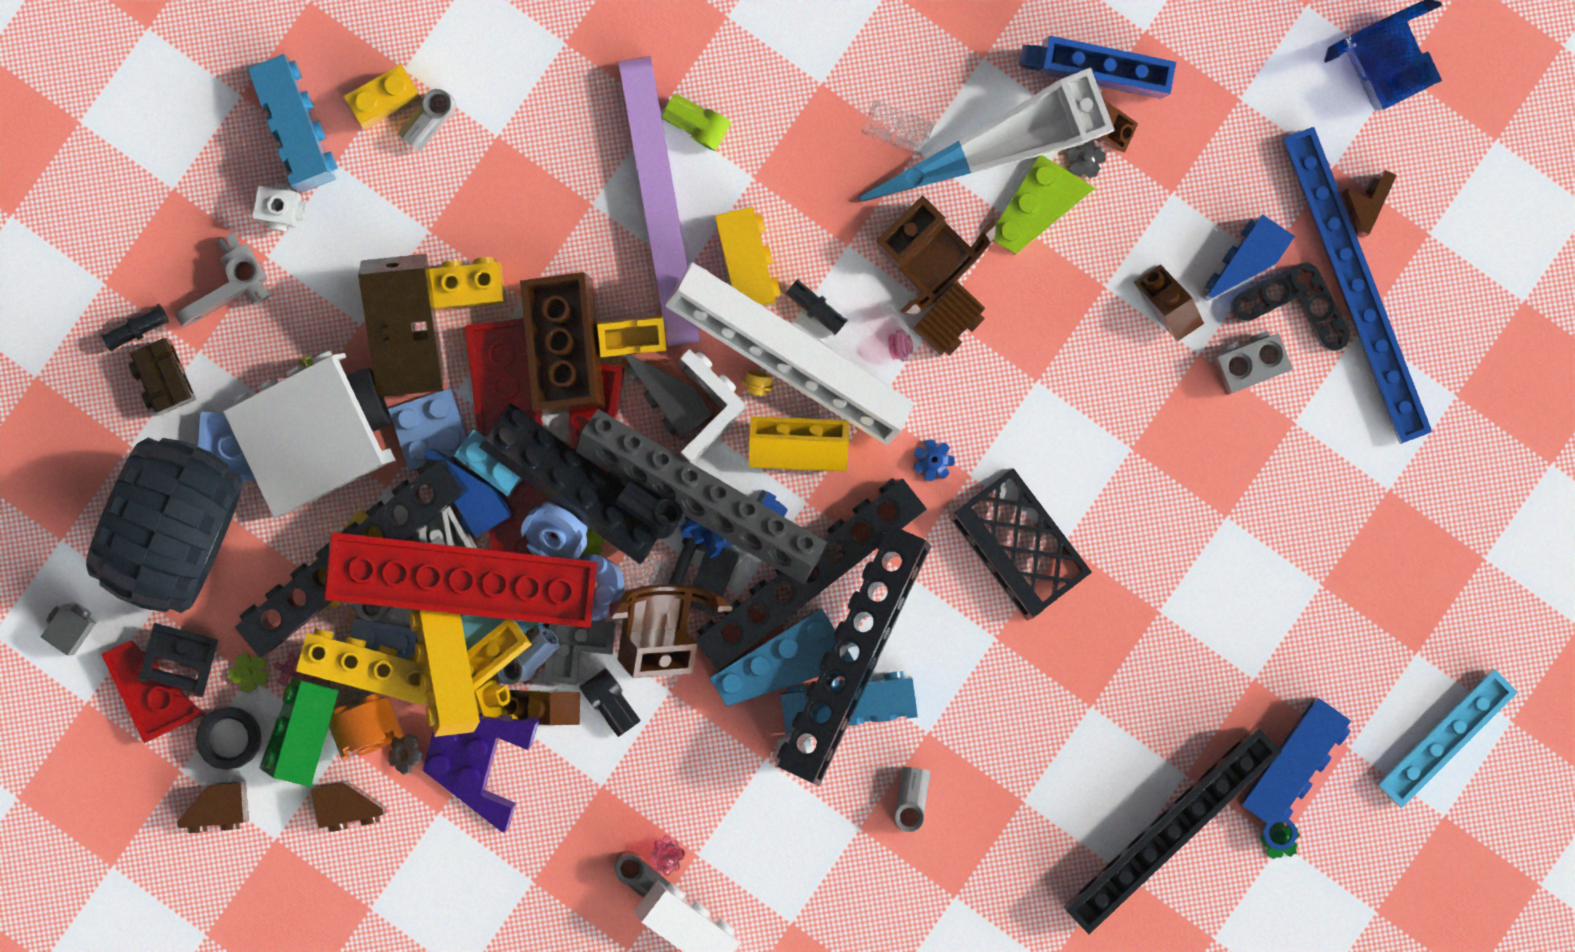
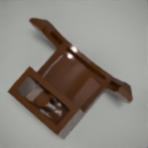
[876,195,996,314]
[609,584,733,678]

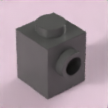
[40,602,97,656]

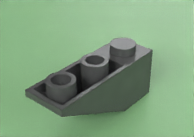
[624,354,714,439]

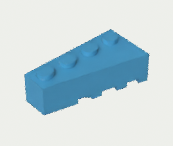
[247,54,338,194]
[710,608,854,706]
[780,671,918,734]

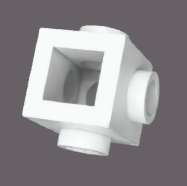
[253,183,306,232]

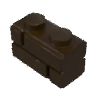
[128,338,197,415]

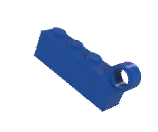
[1018,35,1176,99]
[1239,697,1351,850]

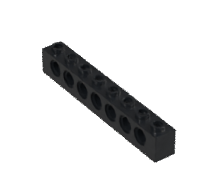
[235,459,469,658]
[695,478,927,672]
[777,524,932,787]
[1063,727,1282,935]

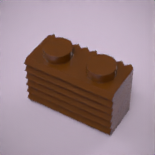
[911,281,986,358]

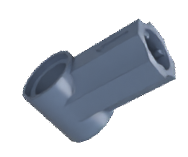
[497,625,560,685]

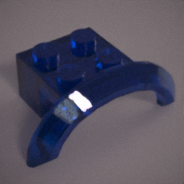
[1323,0,1443,112]

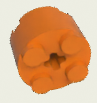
[329,693,404,760]

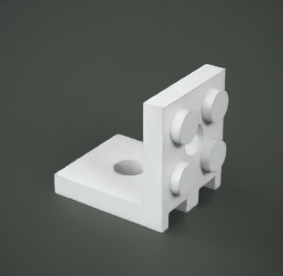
[679,349,746,464]

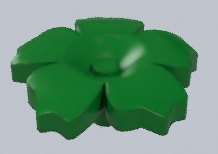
[1259,822,1300,859]

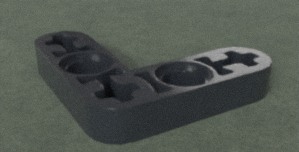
[1230,263,1350,352]

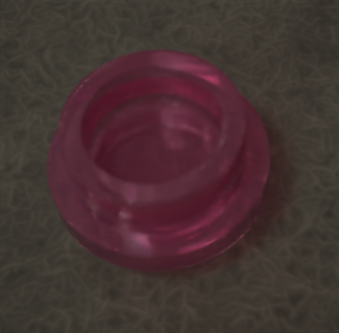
[888,329,913,362]

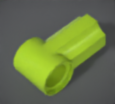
[662,93,732,151]

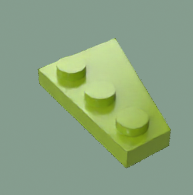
[993,155,1095,255]

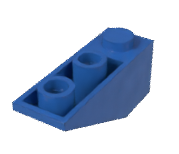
[1203,214,1295,301]
[424,448,514,537]

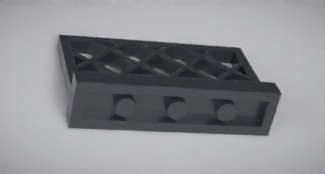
[948,468,1092,621]

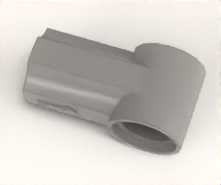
[398,88,457,152]
[894,766,931,832]

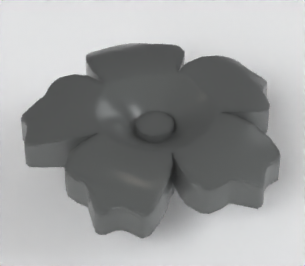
[1066,140,1106,179]
[388,734,422,775]

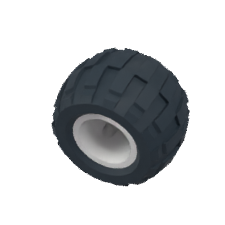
[86,437,243,613]

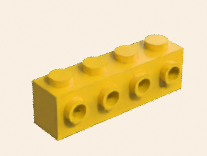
[429,257,506,311]
[409,609,480,737]
[296,628,428,706]

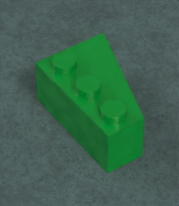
[259,677,339,787]

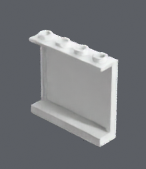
[223,351,395,518]

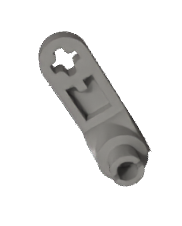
[175,233,271,327]

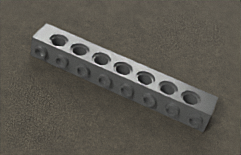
[576,409,827,585]

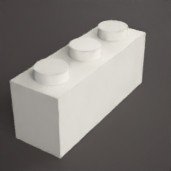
[633,880,741,952]

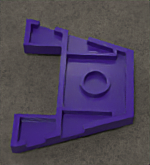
[423,713,539,833]

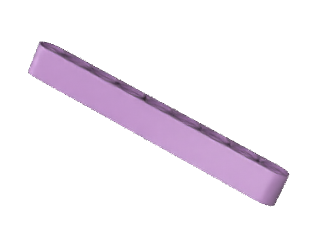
[618,55,701,347]

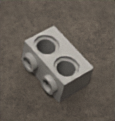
[1213,330,1293,395]

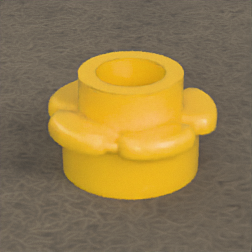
[742,371,773,396]

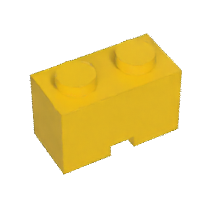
[344,64,422,130]
[597,314,666,357]

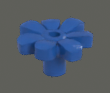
[914,440,955,481]

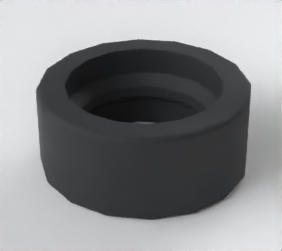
[346,367,391,432]
[195,707,262,770]

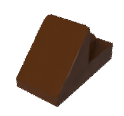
[1342,170,1397,238]

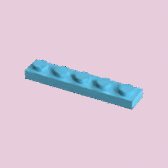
[1377,669,1518,808]

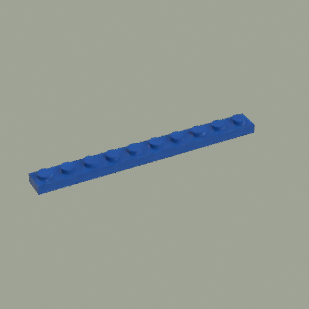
[1282,127,1433,444]

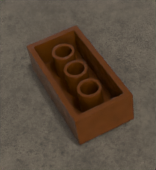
[520,272,605,416]

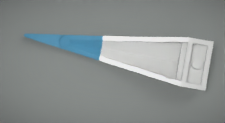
[859,67,1115,201]

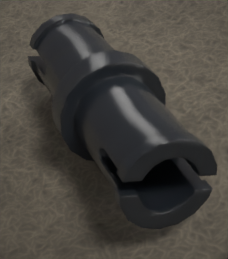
[785,278,848,336]
[100,303,169,352]

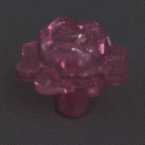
[651,835,685,876]

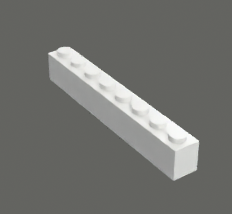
[665,262,914,446]

